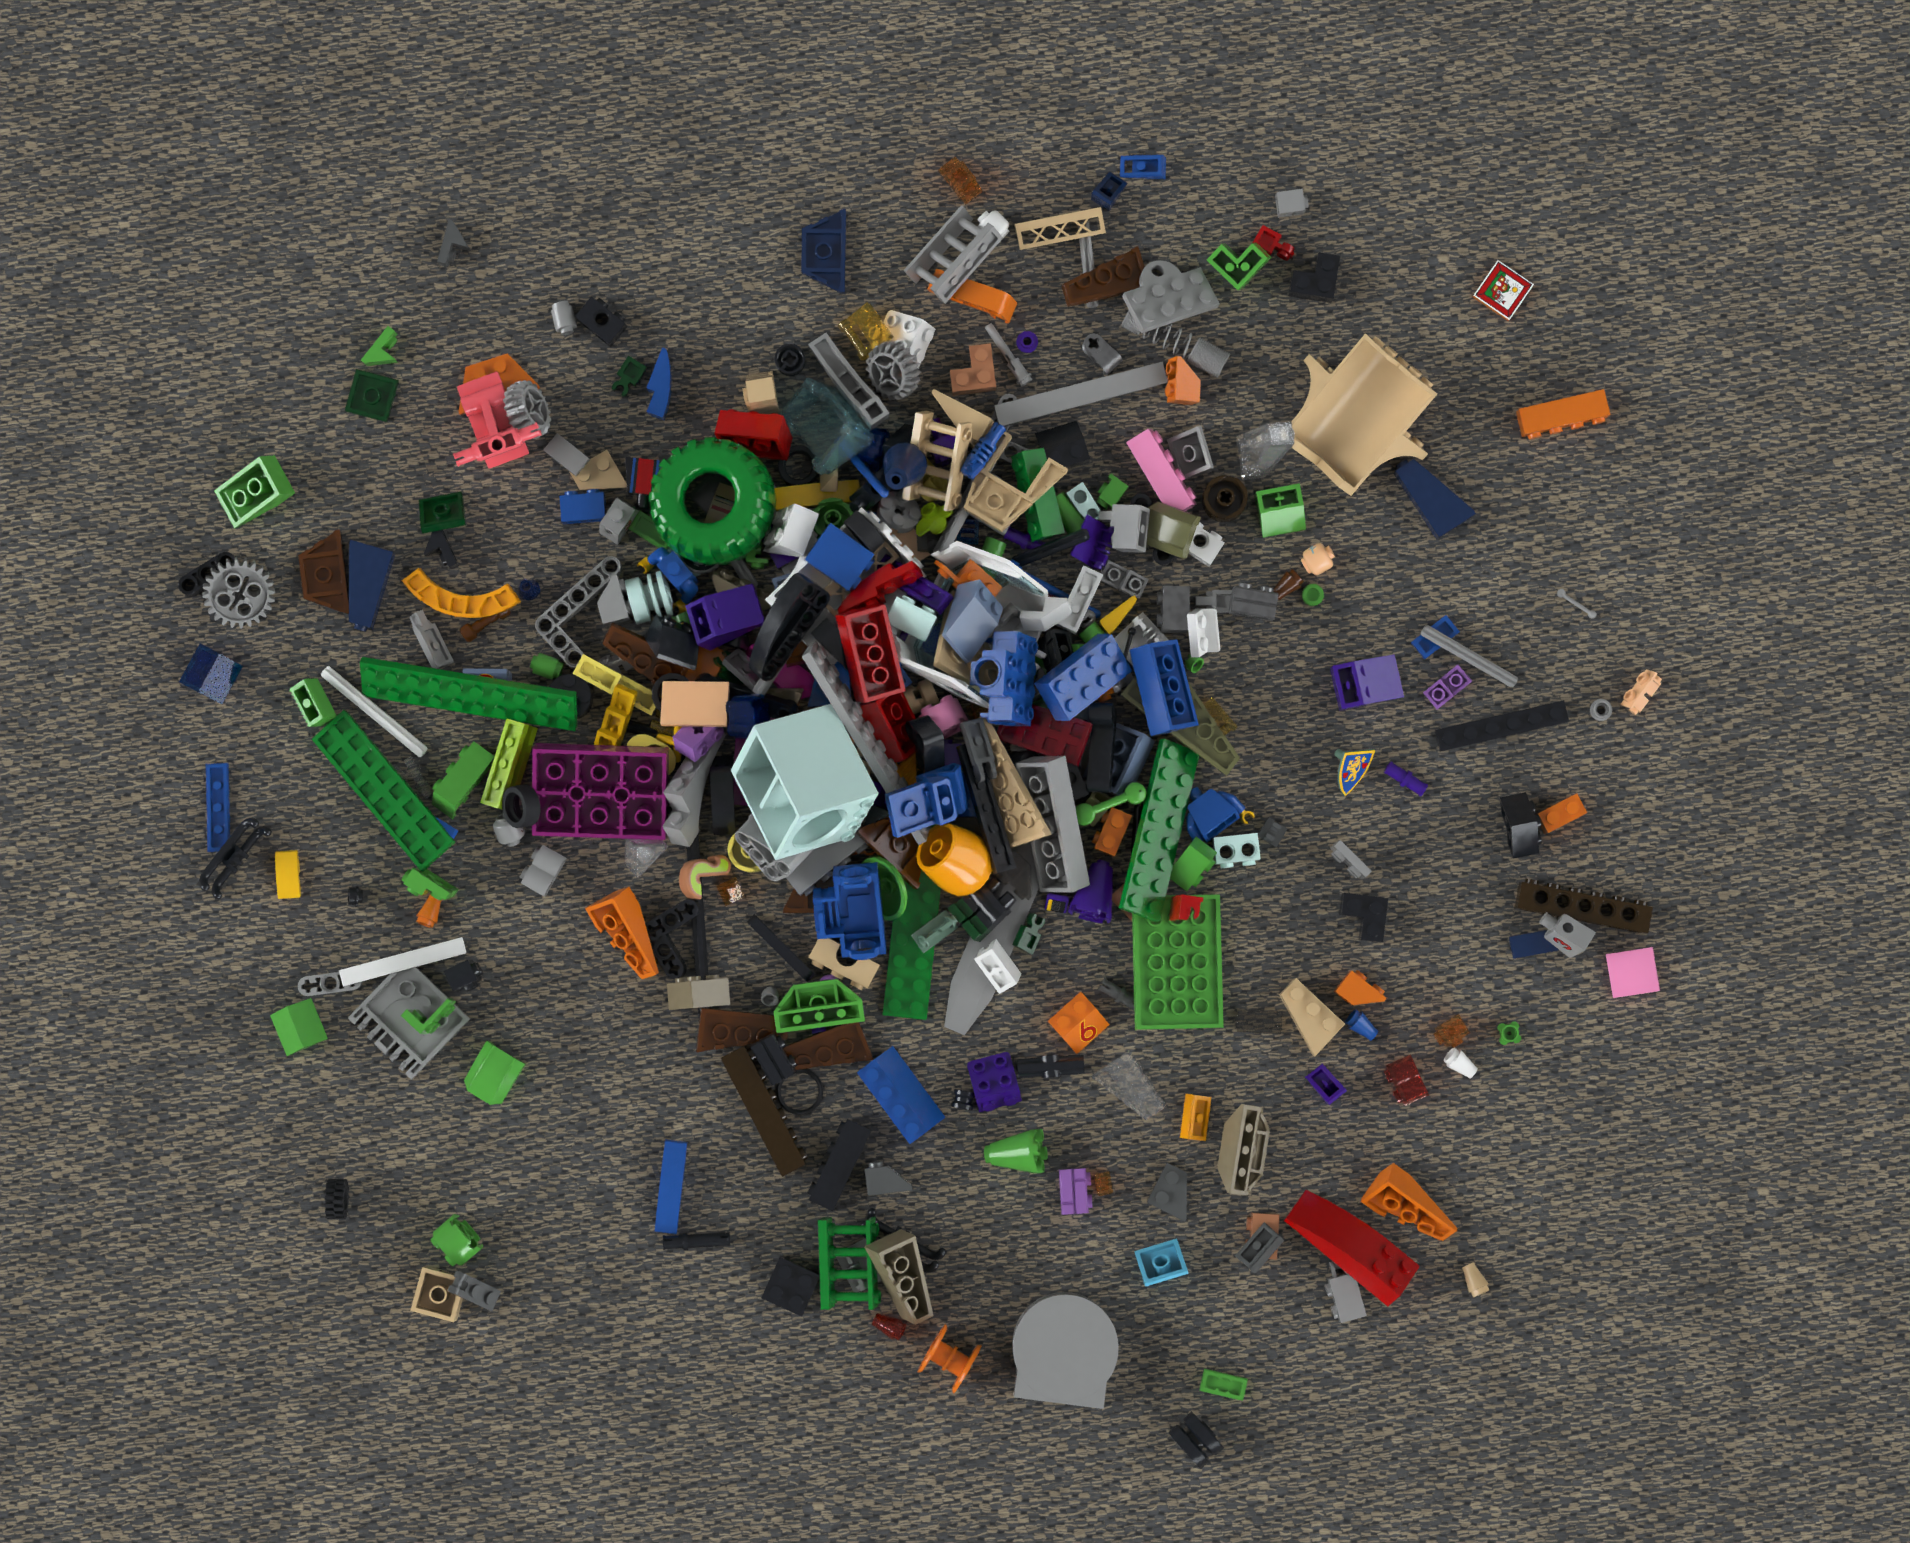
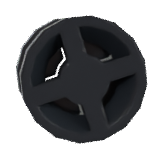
[951,1089,975,1110]

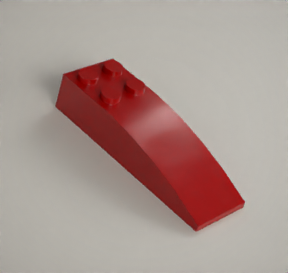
[1284,1190,1420,1307]

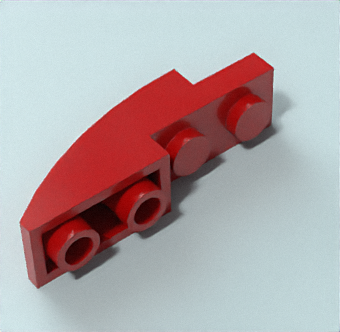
[837,561,923,614]

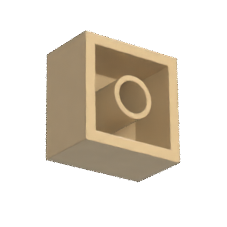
[410,1266,463,1322]

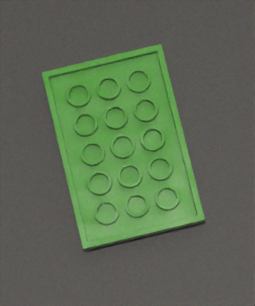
[1132,895,1224,1030]

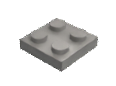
[1330,840,1372,879]

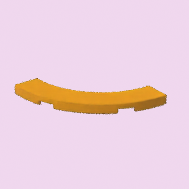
[401,568,521,618]

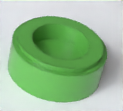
[1301,584,1324,606]

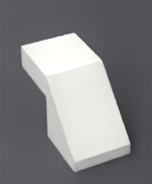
[1020,597,1072,632]

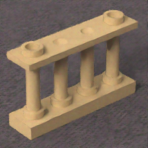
[902,411,972,511]

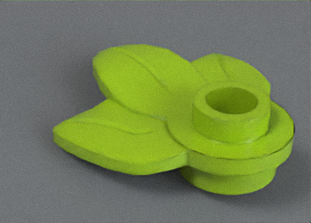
[916,502,954,537]

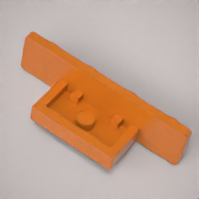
[934,559,1003,618]

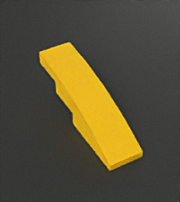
[774,480,860,511]
[594,683,638,746]

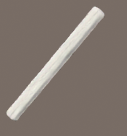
[321,666,428,757]

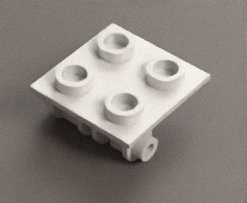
[1114,612,1168,666]

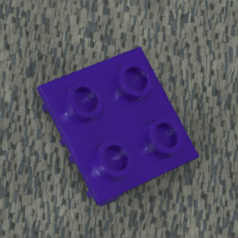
[1070,515,1114,570]

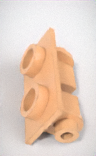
[1621,669,1662,715]

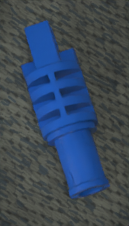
[960,422,1006,479]

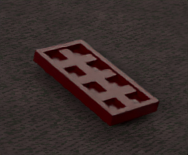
[997,704,1093,766]

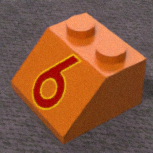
[1047,992,1110,1054]

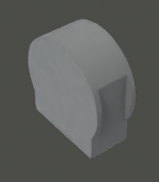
[1012,1292,1119,1409]

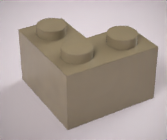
[667,975,730,1010]

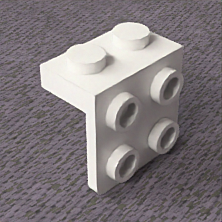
[873,310,936,369]

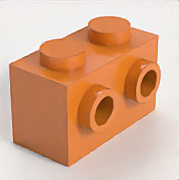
[1092,807,1132,857]

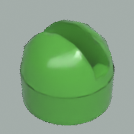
[1184,654,1204,673]

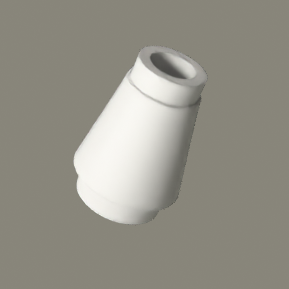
[1444,1047,1478,1078]

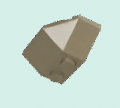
[1217,1104,1270,1196]

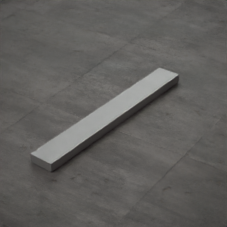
[993,362,1168,427]

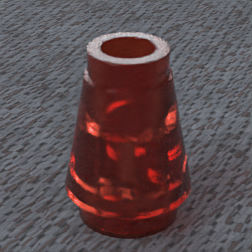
[872,1313,906,1341]

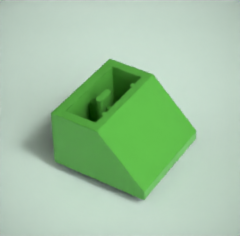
[1254,483,1306,538]

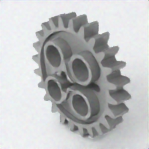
[202,557,275,629]

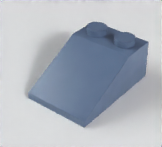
[942,579,1003,663]

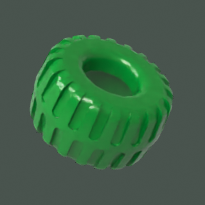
[649,437,776,565]

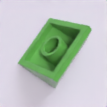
[270,998,328,1056]

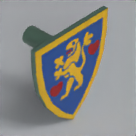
[1334,749,1375,796]

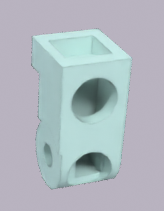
[1065,482,1101,520]

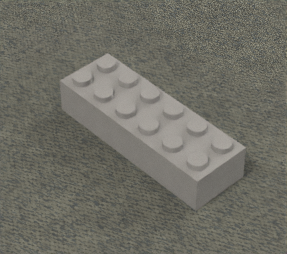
[1015,756,1090,892]

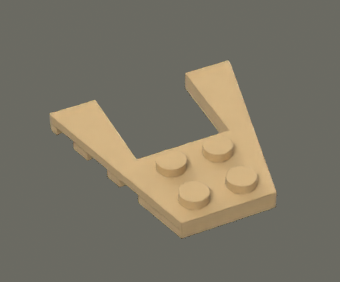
[964,425,1068,533]

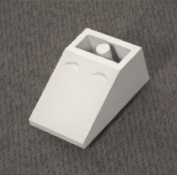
[763,504,819,557]

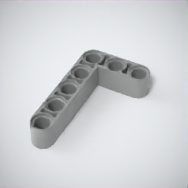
[535,556,622,669]

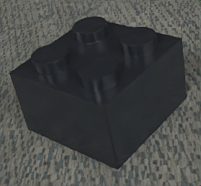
[761,1256,820,1317]

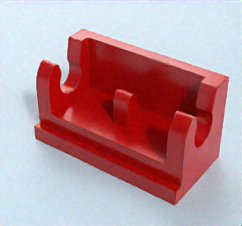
[1169,894,1204,921]

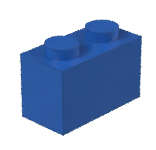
[559,489,607,524]

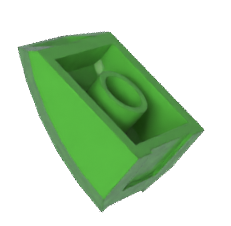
[464,1041,526,1105]

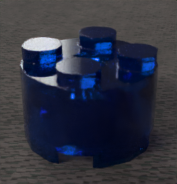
[726,694,770,739]

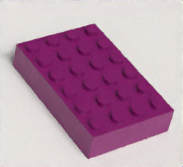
[532,743,669,840]

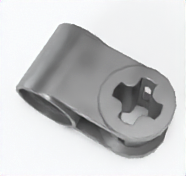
[1082,333,1123,375]

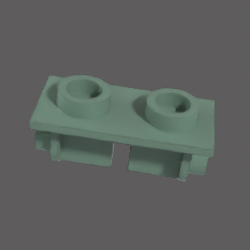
[911,910,958,953]

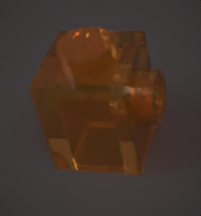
[1433,1014,1470,1048]

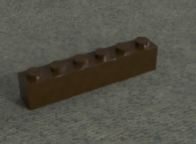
[721,1046,808,1177]

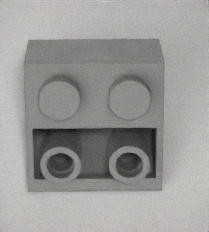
[597,574,633,628]

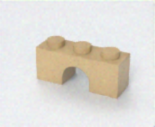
[808,938,880,990]

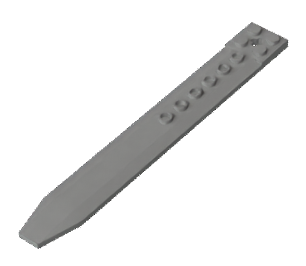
[944,705,1091,1035]

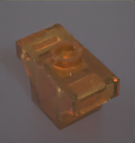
[938,157,983,205]

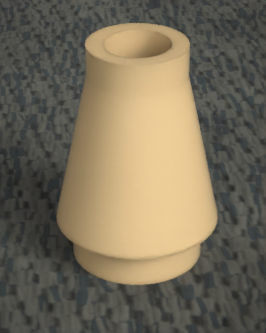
[1462,1263,1489,1298]

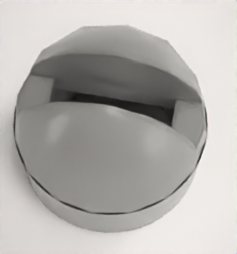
[1080,609,1096,628]
[761,987,779,1006]

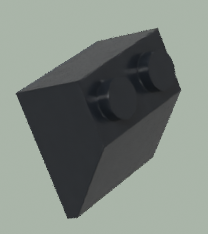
[1035,421,1090,469]
[644,615,699,670]

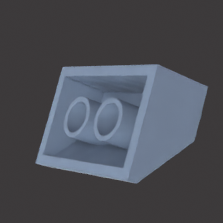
[1082,723,1155,796]

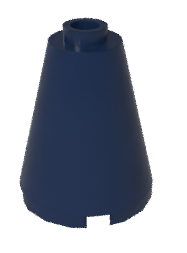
[883,442,927,490]

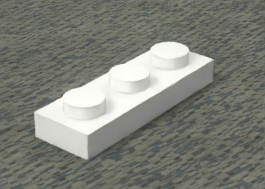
[1056,565,1103,635]

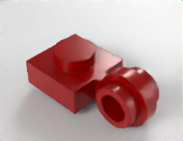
[1252,225,1294,261]

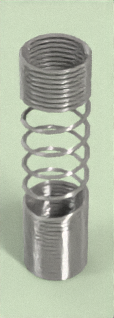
[1121,311,1230,378]

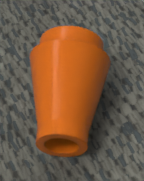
[416,895,442,928]

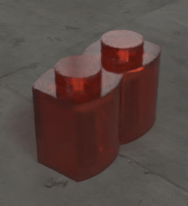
[1383,1054,1429,1106]

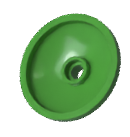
[861,856,908,920]

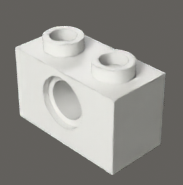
[1189,522,1225,567]

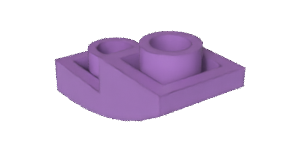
[1423,664,1472,709]

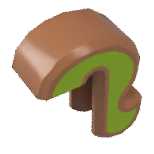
[679,855,731,900]

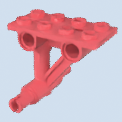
[453,372,542,469]

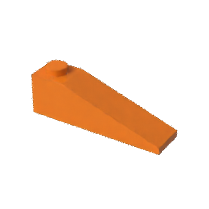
[585,886,659,979]
[1360,1163,1457,1241]

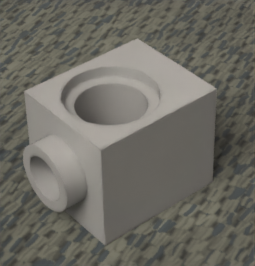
[1275,189,1309,218]

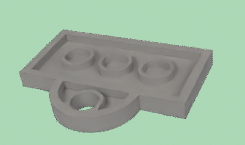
[1122,260,1220,333]

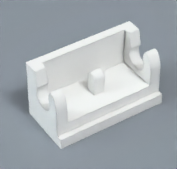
[974,939,1021,994]

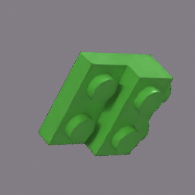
[402,867,459,901]

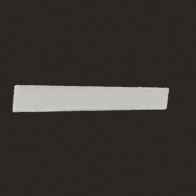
[339,937,466,986]

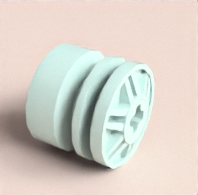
[625,571,673,625]

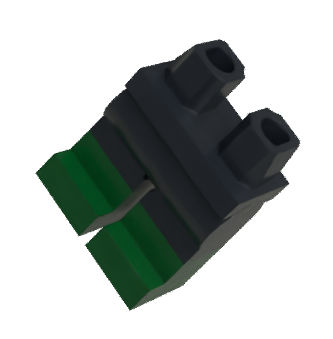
[947,876,1017,942]

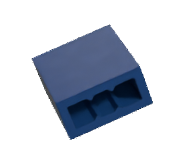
[804,523,874,591]

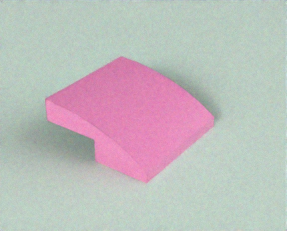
[1606,947,1660,998]

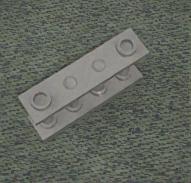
[904,205,1003,304]

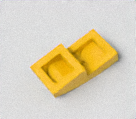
[275,850,301,899]

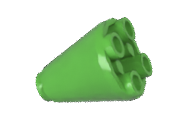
[984,1129,1048,1173]

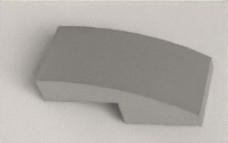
[543,433,590,476]
[1100,560,1149,599]

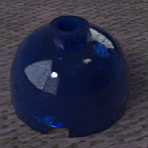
[853,427,890,472]

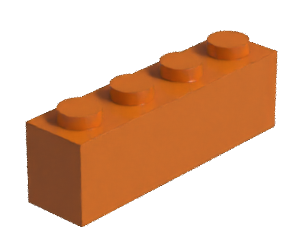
[1516,389,1611,440]

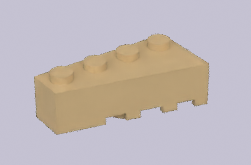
[742,371,780,414]

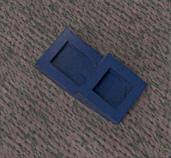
[1509,930,1559,959]

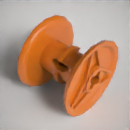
[917,1324,982,1393]

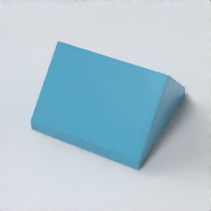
[1134,1238,1189,1286]

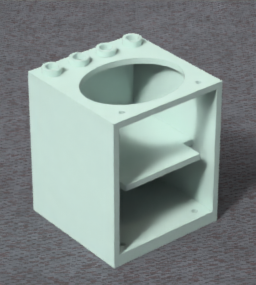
[731,704,879,860]

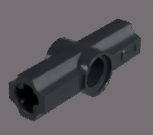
[1017,1054,1085,1078]

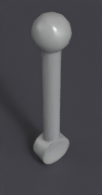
[1557,589,1597,619]

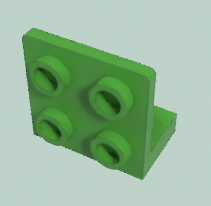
[401,998,456,1034]

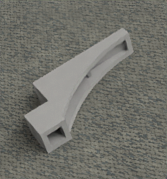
[808,333,890,431]
[662,733,726,847]

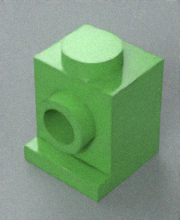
[1096,474,1129,510]

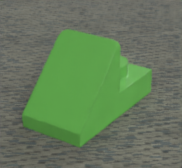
[361,326,398,366]

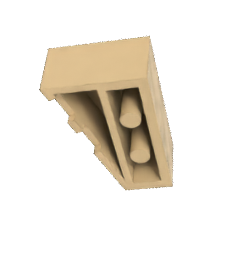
[1279,978,1345,1057]

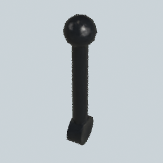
[1123,627,1136,659]

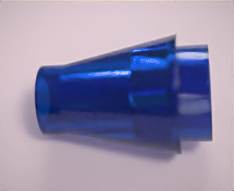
[518,578,540,600]

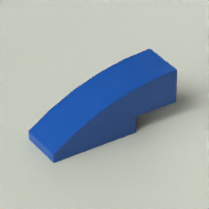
[647,347,672,421]

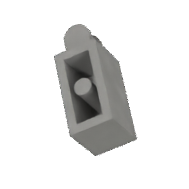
[1325,1261,1367,1323]

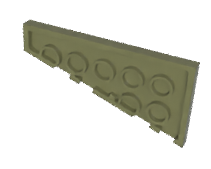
[1121,676,1240,776]

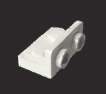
[1187,608,1220,657]

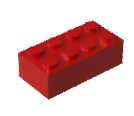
[835,603,906,703]

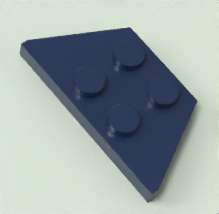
[801,209,846,294]

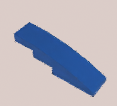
[655,1139,688,1234]

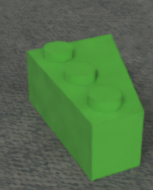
[431,741,495,819]

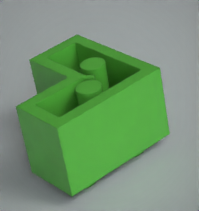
[1207,242,1272,290]

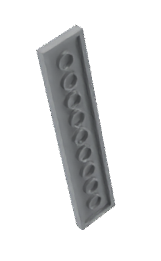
[802,641,932,845]

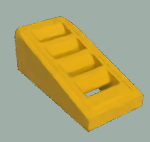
[1099,596,1137,634]

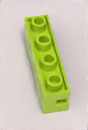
[480,719,538,810]

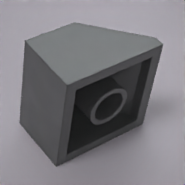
[865,1161,913,1196]

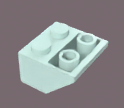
[888,595,938,643]

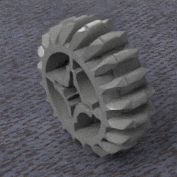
[865,341,921,400]
[503,380,551,440]

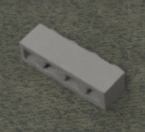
[786,827,869,896]

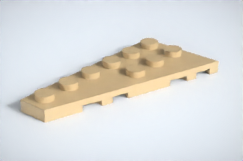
[980,717,1052,848]

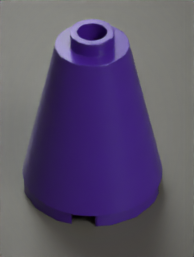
[1068,860,1113,924]

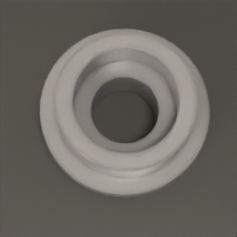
[1590,699,1612,721]

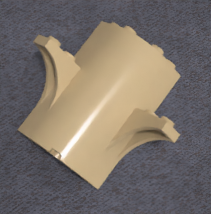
[1280,334,1437,496]

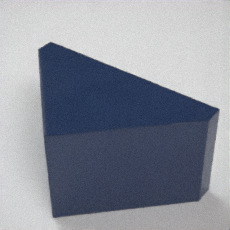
[1091,171,1128,211]

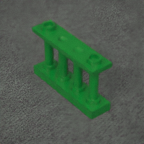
[818,1217,881,1310]

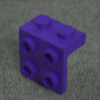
[967,1052,1022,1112]

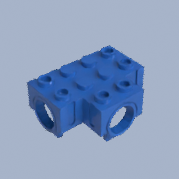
[970,631,1038,726]
[813,862,886,960]

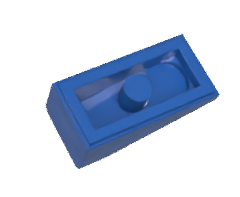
[1120,155,1166,179]

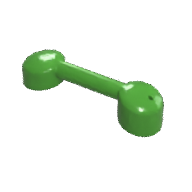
[1075,782,1146,826]

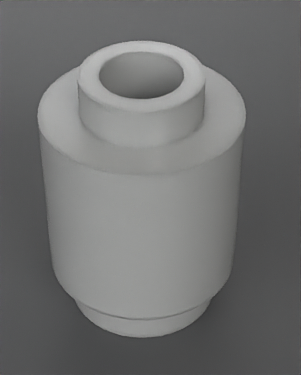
[551,301,577,335]

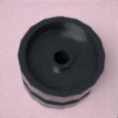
[1168,1411,1224,1469]

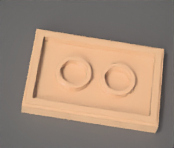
[660,681,730,727]

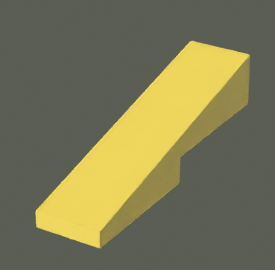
[572,654,662,716]

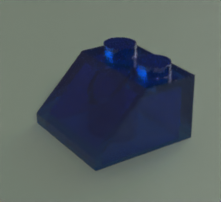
[179,643,243,704]

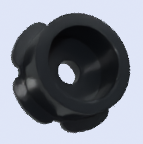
[348,885,363,907]

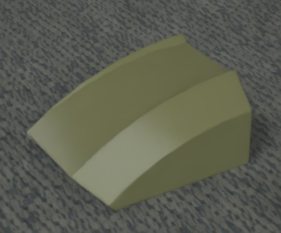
[1146,502,1201,559]

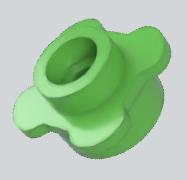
[1497,1021,1521,1045]

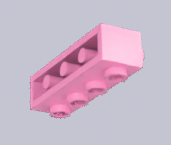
[1126,429,1197,511]

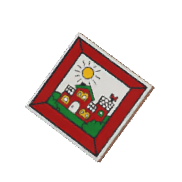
[1473,260,1534,321]

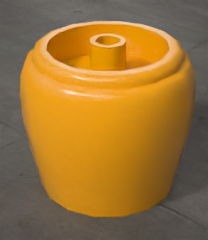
[916,823,992,896]

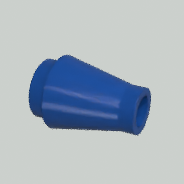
[1345,1009,1378,1041]

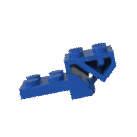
[885,763,969,838]

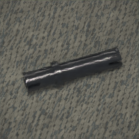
[663,1232,730,1251]

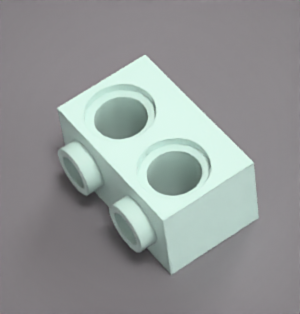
[1212,833,1261,868]

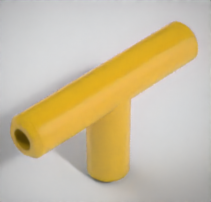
[656,726,683,763]

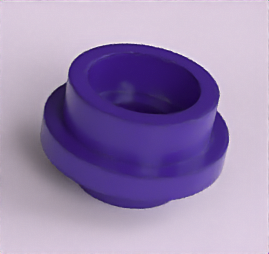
[1016,331,1038,353]

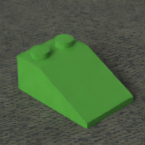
[214,455,295,528]

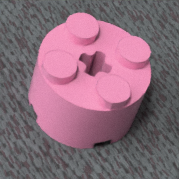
[919,695,969,739]

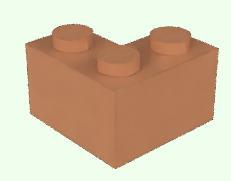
[950,343,996,396]

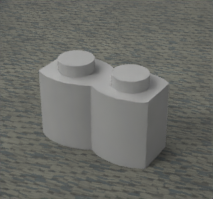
[520,845,567,897]

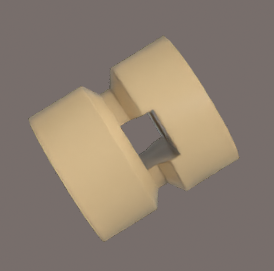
[903,679,940,715]

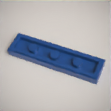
[206,763,230,852]

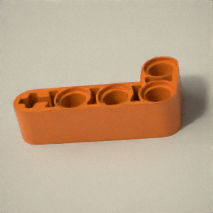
[927,269,1017,324]

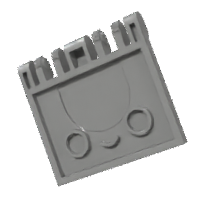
[348,967,470,1080]

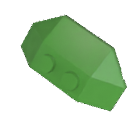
[773,979,865,1033]

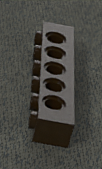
[1514,879,1653,934]

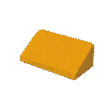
[1180,1094,1212,1141]

